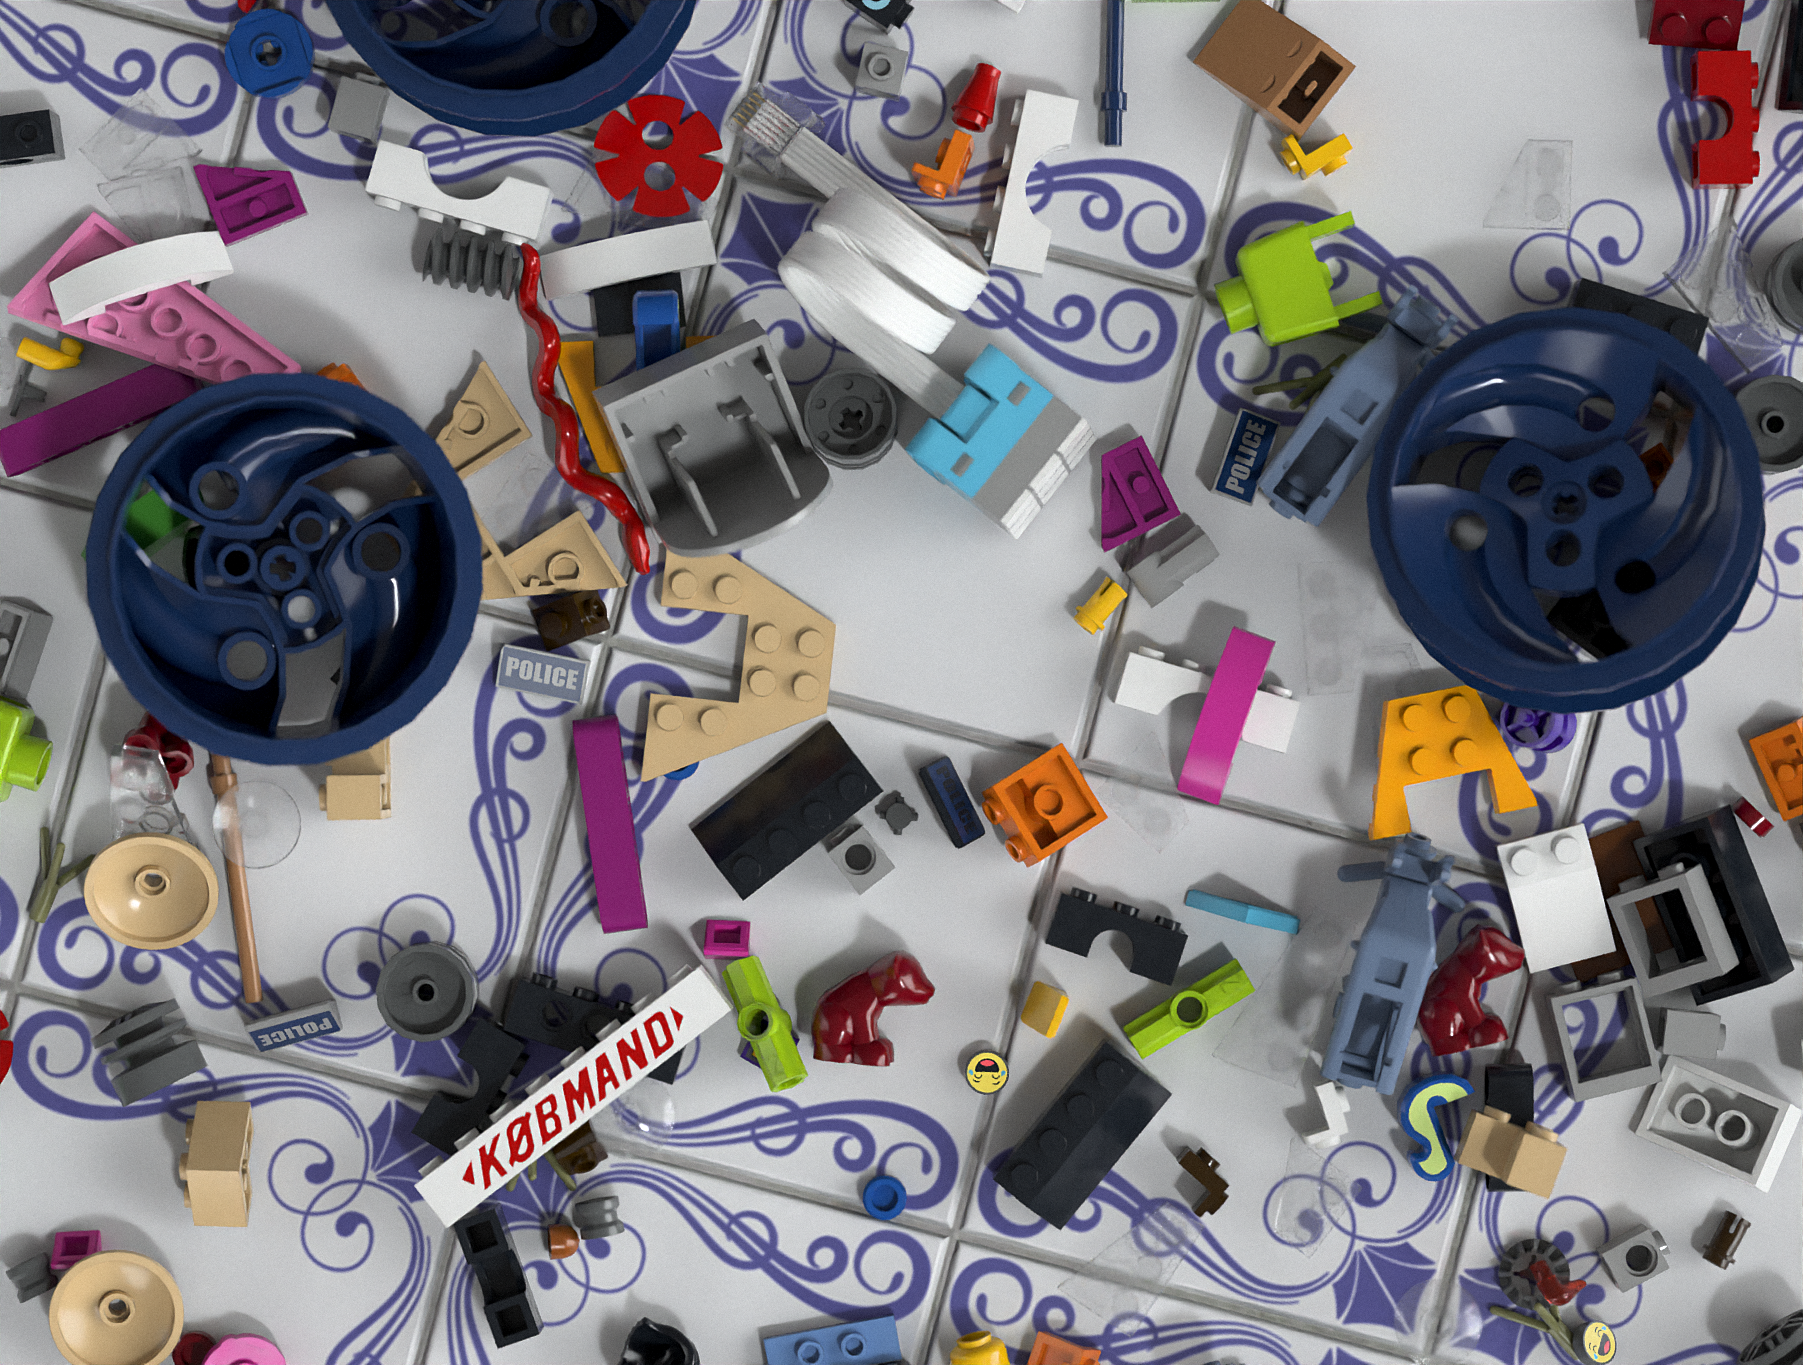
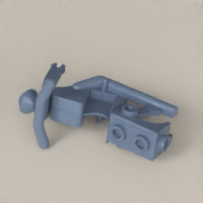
[1256,284,1459,527]
[1319,832,1465,1095]

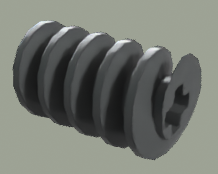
[422,228,520,301]

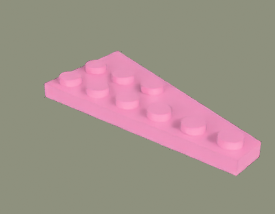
[7,211,301,385]

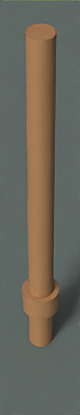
[210,753,263,1003]

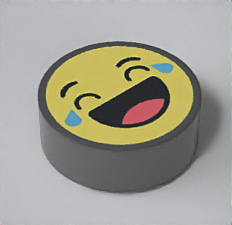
[965,1049,1009,1095]
[1573,1320,1617,1365]

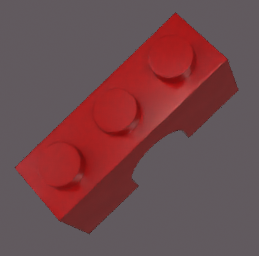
[1690,50,1760,189]

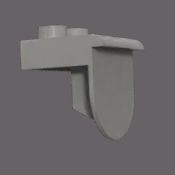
[592,319,833,558]

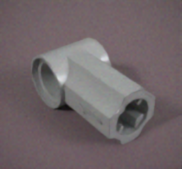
[1126,525,1220,608]

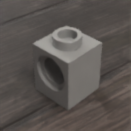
[855,42,909,102]
[328,72,390,145]
[827,824,895,895]
[1656,1007,1726,1060]
[1595,1224,1670,1293]

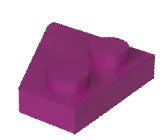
[193,164,309,247]
[1101,435,1181,553]

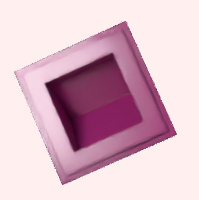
[704,920,751,960]
[51,1230,102,1271]

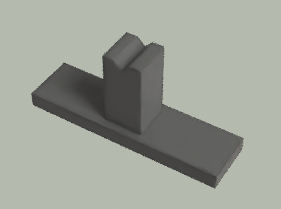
[10,362,48,417]

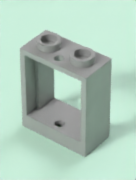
[1607,862,1739,999]
[1545,969,1662,1102]

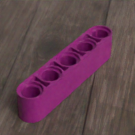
[0,364,204,478]
[572,714,648,934]

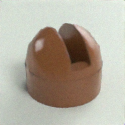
[547,1224,580,1260]

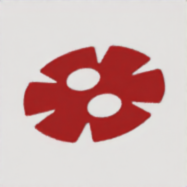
[594,95,724,217]

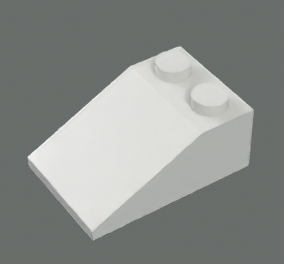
[1495,823,1616,974]
[1635,1055,1802,1193]

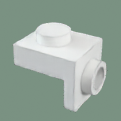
[1301,1078,1350,1150]

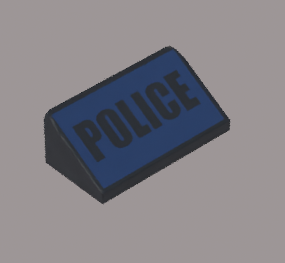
[918,756,985,849]

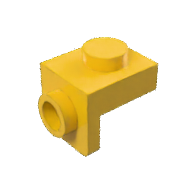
[1280,133,1353,181]

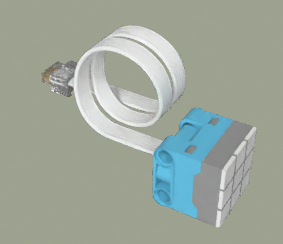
[724,81,1096,540]

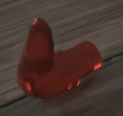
[1529,1260,1587,1306]

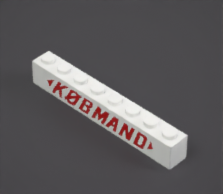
[414,964,733,1228]

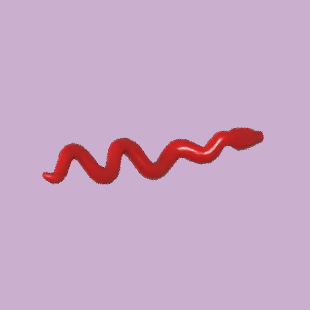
[518,243,650,575]

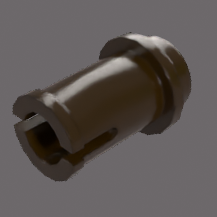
[1702,1210,1751,1270]

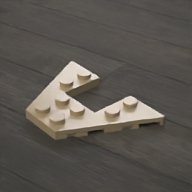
[384,361,628,601]
[641,549,836,782]

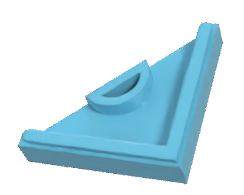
[1185,889,1301,934]

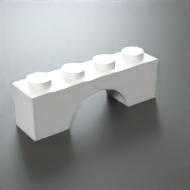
[984,89,1079,278]
[365,140,554,247]
[1113,646,1300,753]

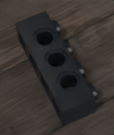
[0,109,66,169]
[503,972,687,1085]

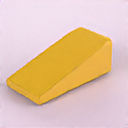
[1021,981,1069,1039]

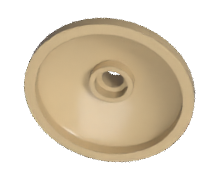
[84,832,219,950]
[49,1249,184,1365]

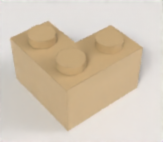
[319,736,392,820]
[179,1101,254,1227]
[1453,1105,1568,1199]

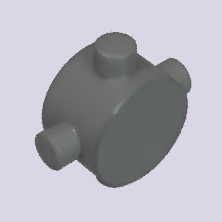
[880,796,918,835]

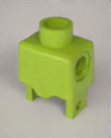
[1214,211,1383,347]
[0,695,53,803]

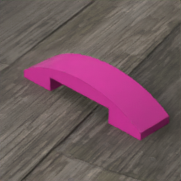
[1177,626,1276,805]

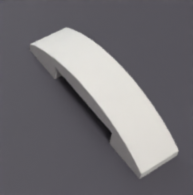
[540,220,718,301]
[49,231,234,326]

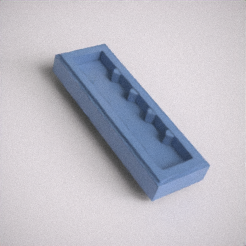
[764,1314,902,1365]

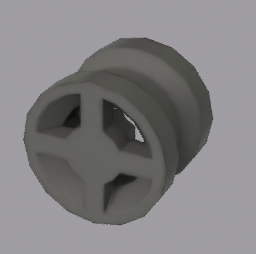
[575,1196,625,1240]
[5,1252,59,1303]

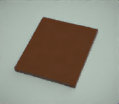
[1570,820,1674,983]

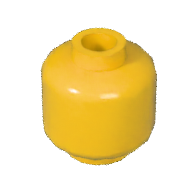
[949,1331,1010,1365]

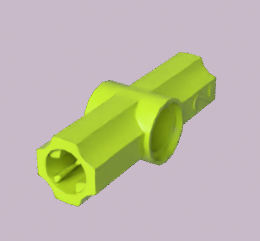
[722,956,808,1092]
[1122,958,1256,1060]

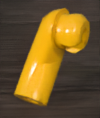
[16,336,84,370]

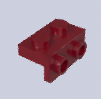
[1647,0,1745,51]

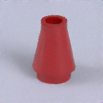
[951,63,1001,133]

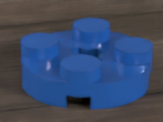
[225,9,315,99]

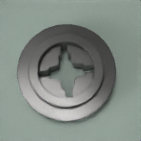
[1498,1239,1570,1310]

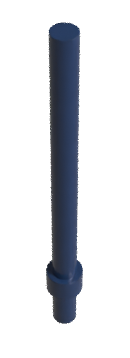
[1100,0,1127,147]

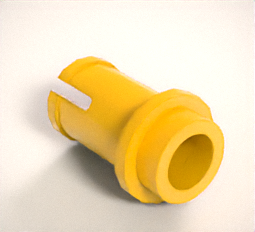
[1073,577,1128,635]

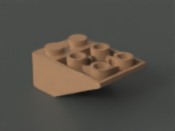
[1192,0,1356,142]

